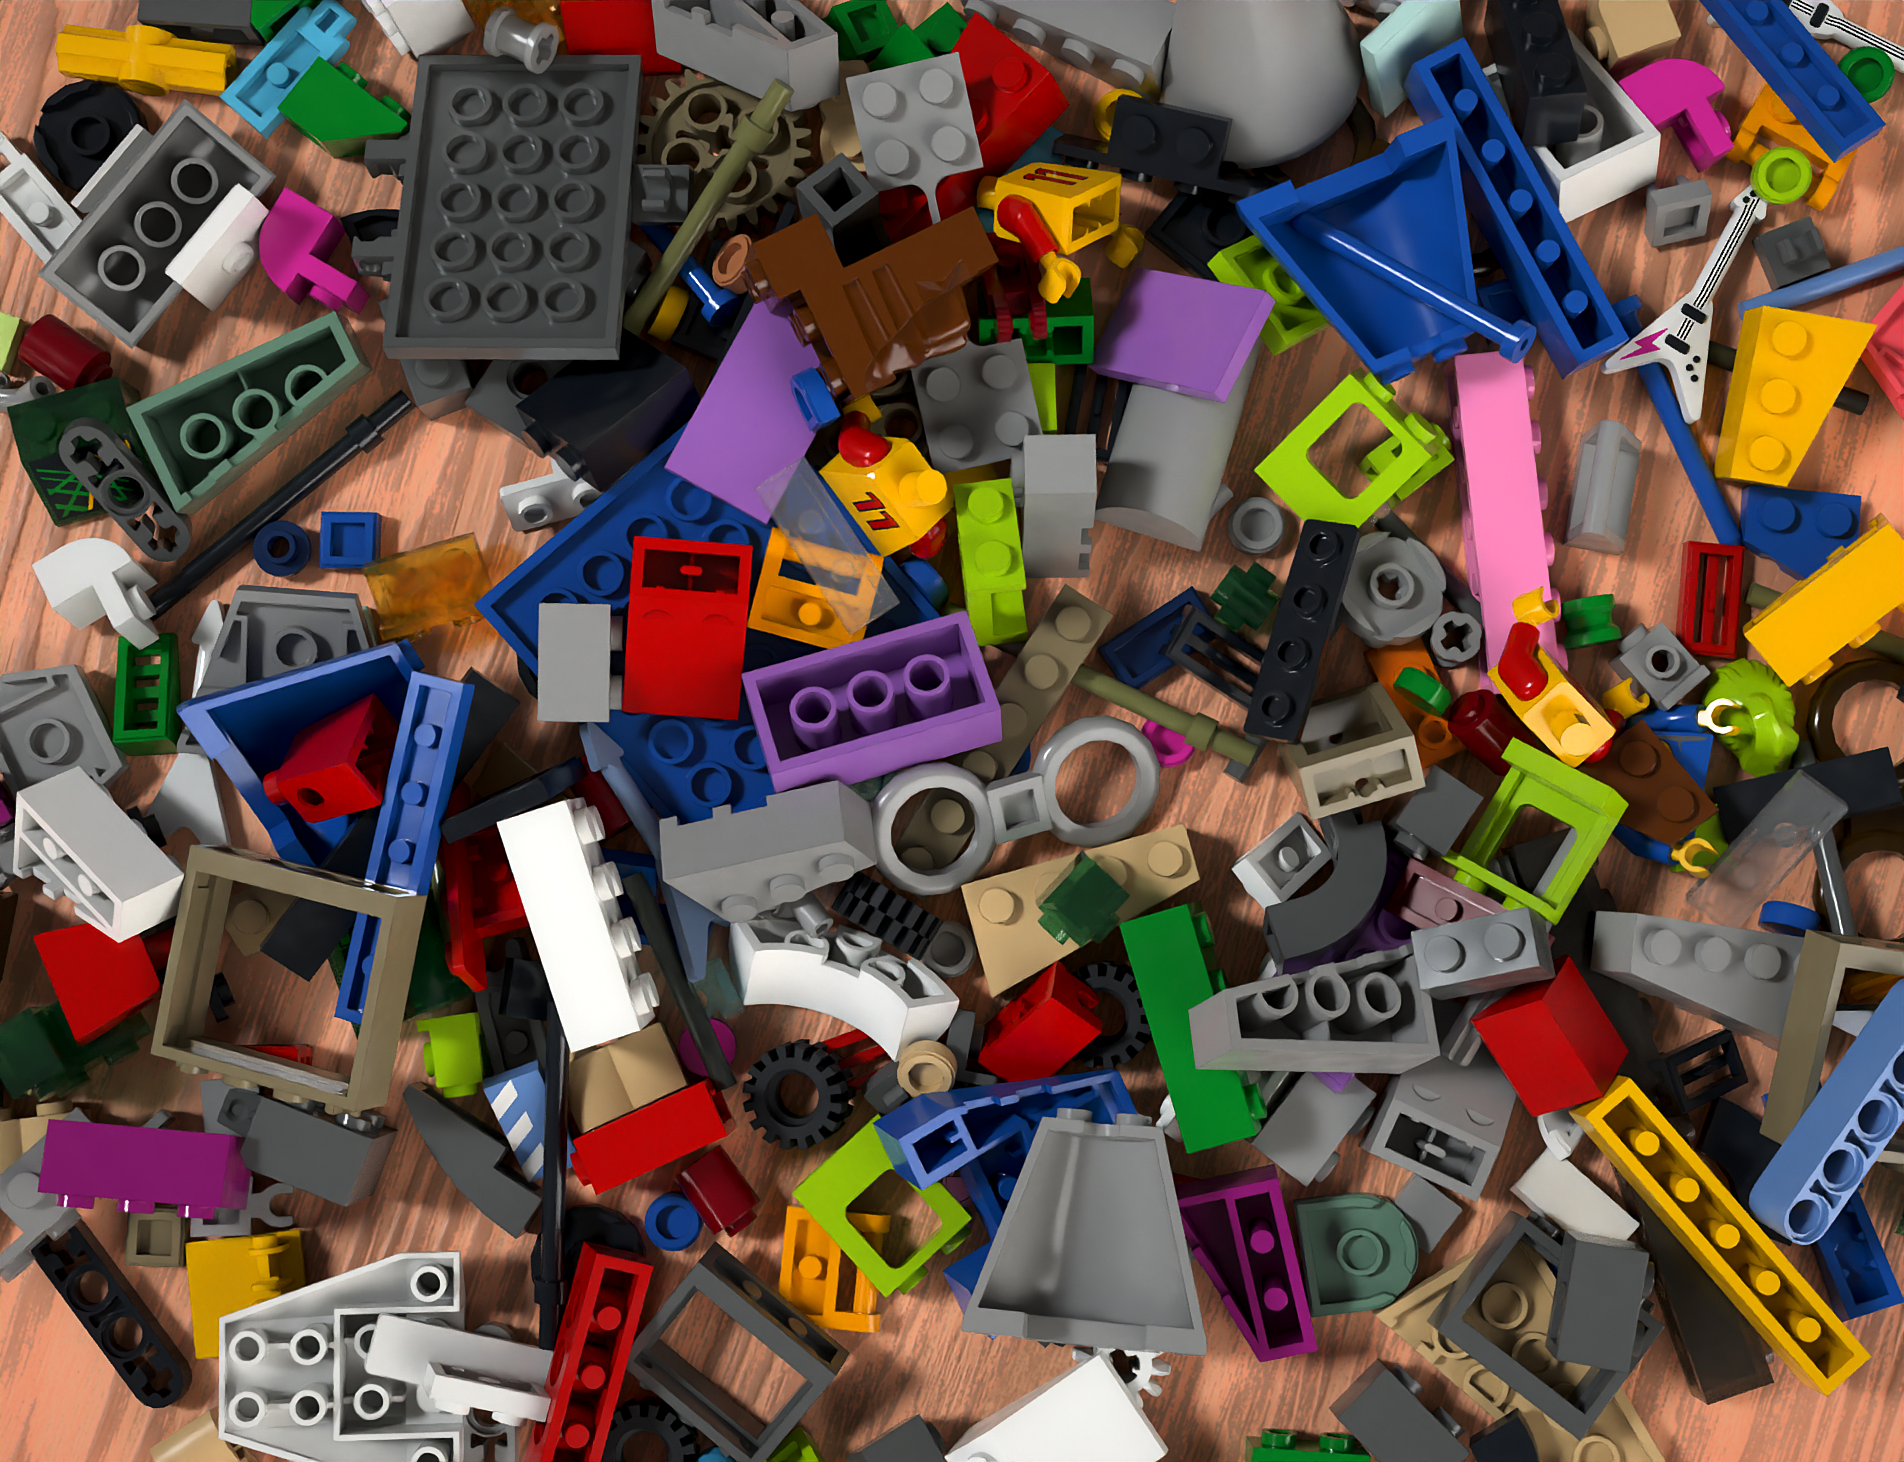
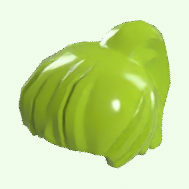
[1701,658,1799,777]

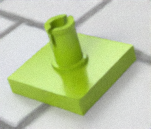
[1207,235,1331,356]

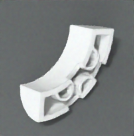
[728,916,960,1062]

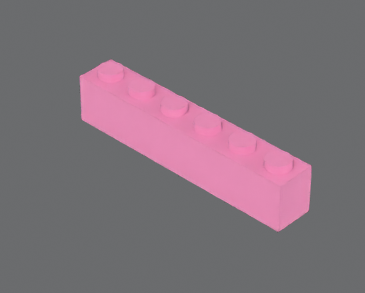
[1443,351,1568,698]

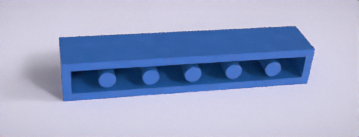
[1402,38,1629,380]

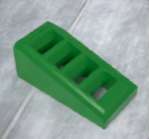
[113,633,182,756]

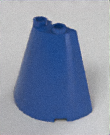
[1235,115,1478,385]
[176,638,425,867]

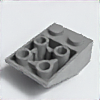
[1358,996,1517,1202]

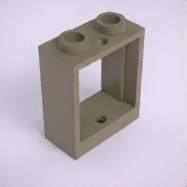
[1278,681,1426,820]

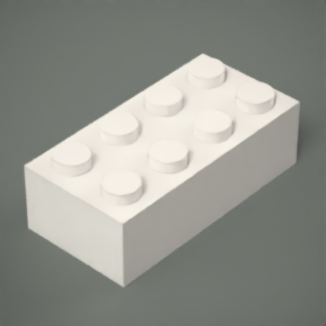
[496,797,660,1053]

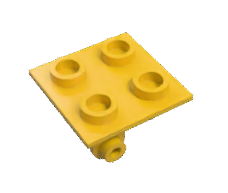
[185,1229,306,1359]

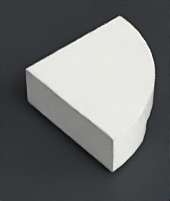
[1536,1105,1585,1161]

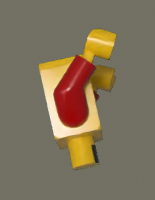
[976,162,1145,303]
[819,395,957,559]
[1487,586,1650,768]

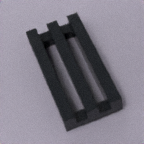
[1064,347,1130,465]
[1158,604,1265,712]
[1648,1028,1749,1118]

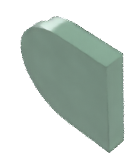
[1293,1192,1419,1317]

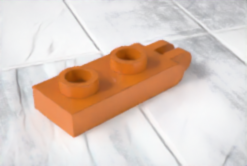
[1363,637,1467,769]

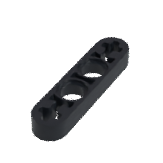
[30,1219,192,1408]

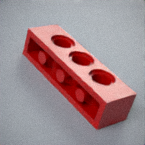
[524,1241,653,1462]

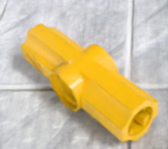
[55,24,238,96]

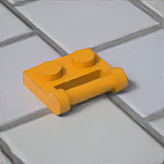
[1724,81,1859,212]
[747,526,884,649]
[778,1204,891,1332]

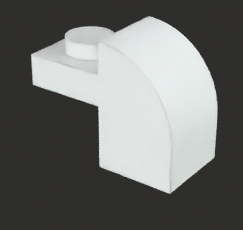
[32,538,160,650]

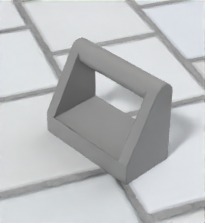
[1563,420,1642,556]

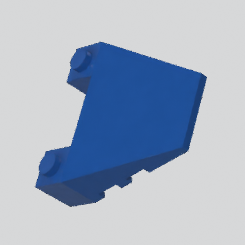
[873,1069,1138,1340]

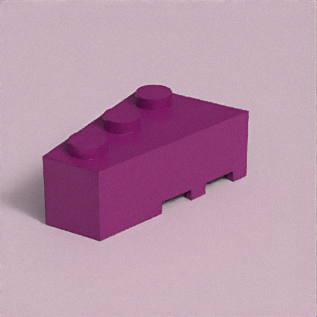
[37,1119,251,1220]
[1175,1164,1318,1363]

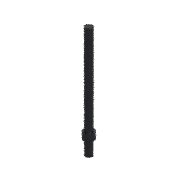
[148,390,416,622]
[534,999,570,1350]

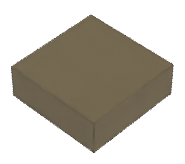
[125,1206,191,1268]

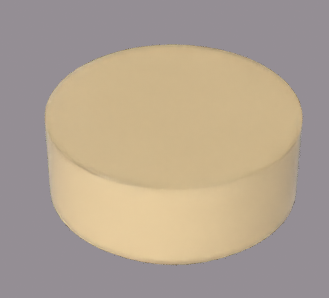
[897,1040,958,1098]

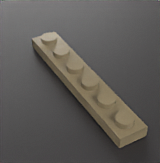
[893,584,1114,903]

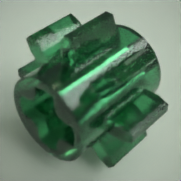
[1210,561,1281,633]

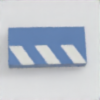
[483,1060,577,1182]

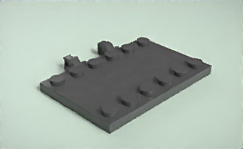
[351,55,644,360]

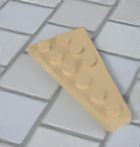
[1372,1240,1666,1462]

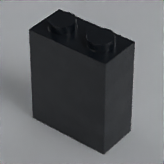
[515,327,701,492]

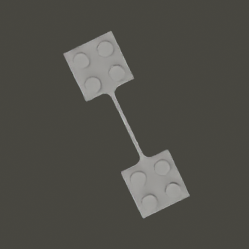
[845,52,1043,474]

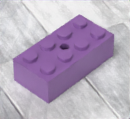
[741,610,1002,794]

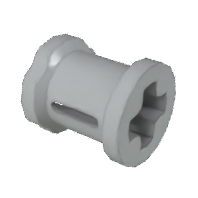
[483,5,559,74]
[1421,611,1482,668]

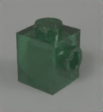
[1035,850,1130,948]

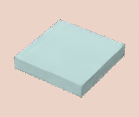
[1360,0,1464,118]

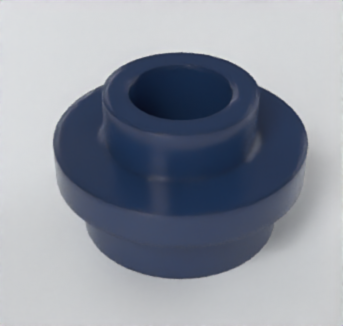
[253,520,312,578]

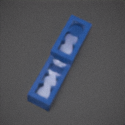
[1761,1081,1904,1322]

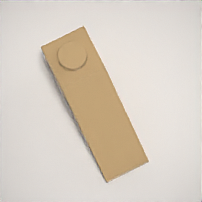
[1584,0,1682,75]

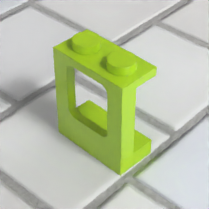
[1254,367,1441,528]
[953,478,1028,647]
[1441,737,1629,925]
[792,1112,972,1298]

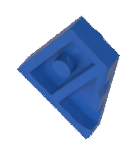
[1739,485,1861,581]

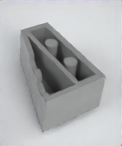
[1009,434,1097,578]

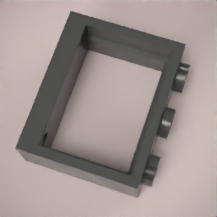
[1427,1210,1665,1441]
[626,1241,850,1462]

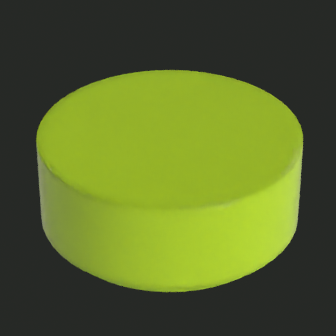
[1750,146,1812,205]

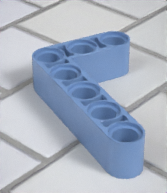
[1749,978,1904,1245]

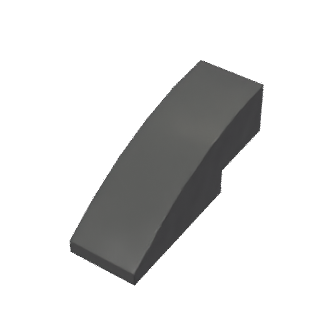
[403,1081,543,1239]

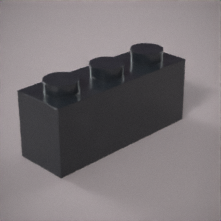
[1484,0,1587,147]

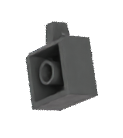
[217,1088,398,1207]

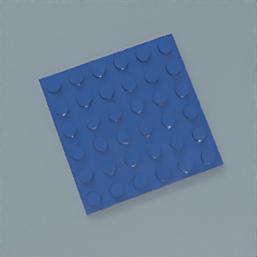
[474,420,941,825]

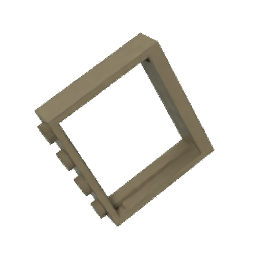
[150,844,427,1117]
[1759,929,1904,1173]

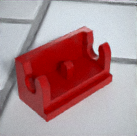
[978,960,1103,1083]

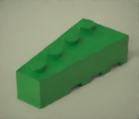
[1119,900,1267,1154]

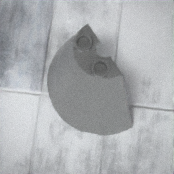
[1159,0,1365,169]
[962,1108,1207,1356]

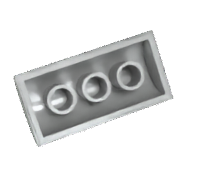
[37,99,277,349]
[1094,336,1263,552]

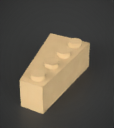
[961,824,1200,998]

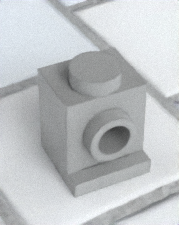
[1608,622,1711,711]

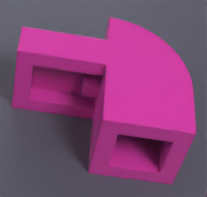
[1617,58,1734,173]
[259,187,370,315]

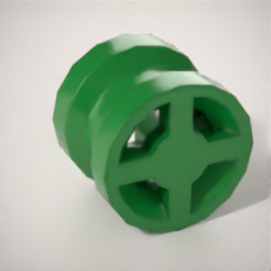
[1561,594,1622,650]

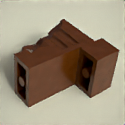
[741,206,999,408]

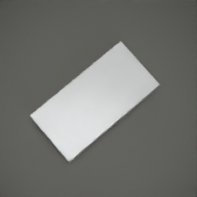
[1509,1147,1640,1241]

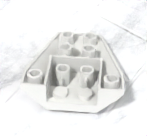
[218,1251,467,1462]

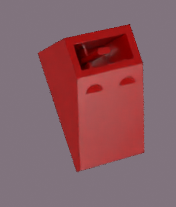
[622,536,753,720]

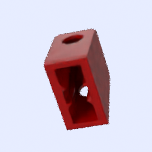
[263,693,400,824]
[33,923,175,1046]

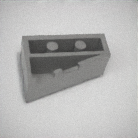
[651,0,840,112]
[659,780,877,924]

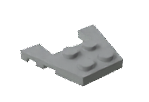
[177,585,374,755]
[0,664,130,891]

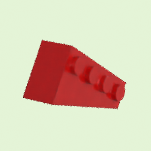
[878,11,1069,244]

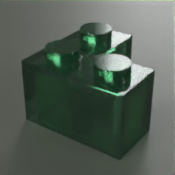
[0,1000,152,1102]

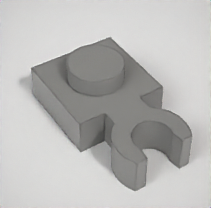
[190,1177,295,1237]

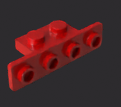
[437,780,530,992]

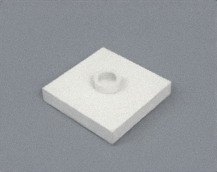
[165,183,269,313]

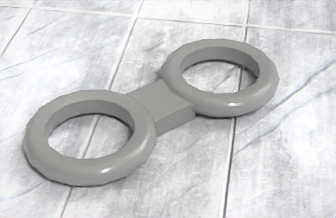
[871,715,1160,896]

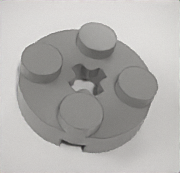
[1338,532,1446,648]

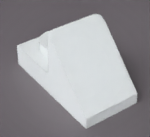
[1231,811,1332,911]

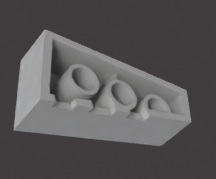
[960,0,1176,102]
[1590,911,1804,1051]
[1188,943,1440,1074]

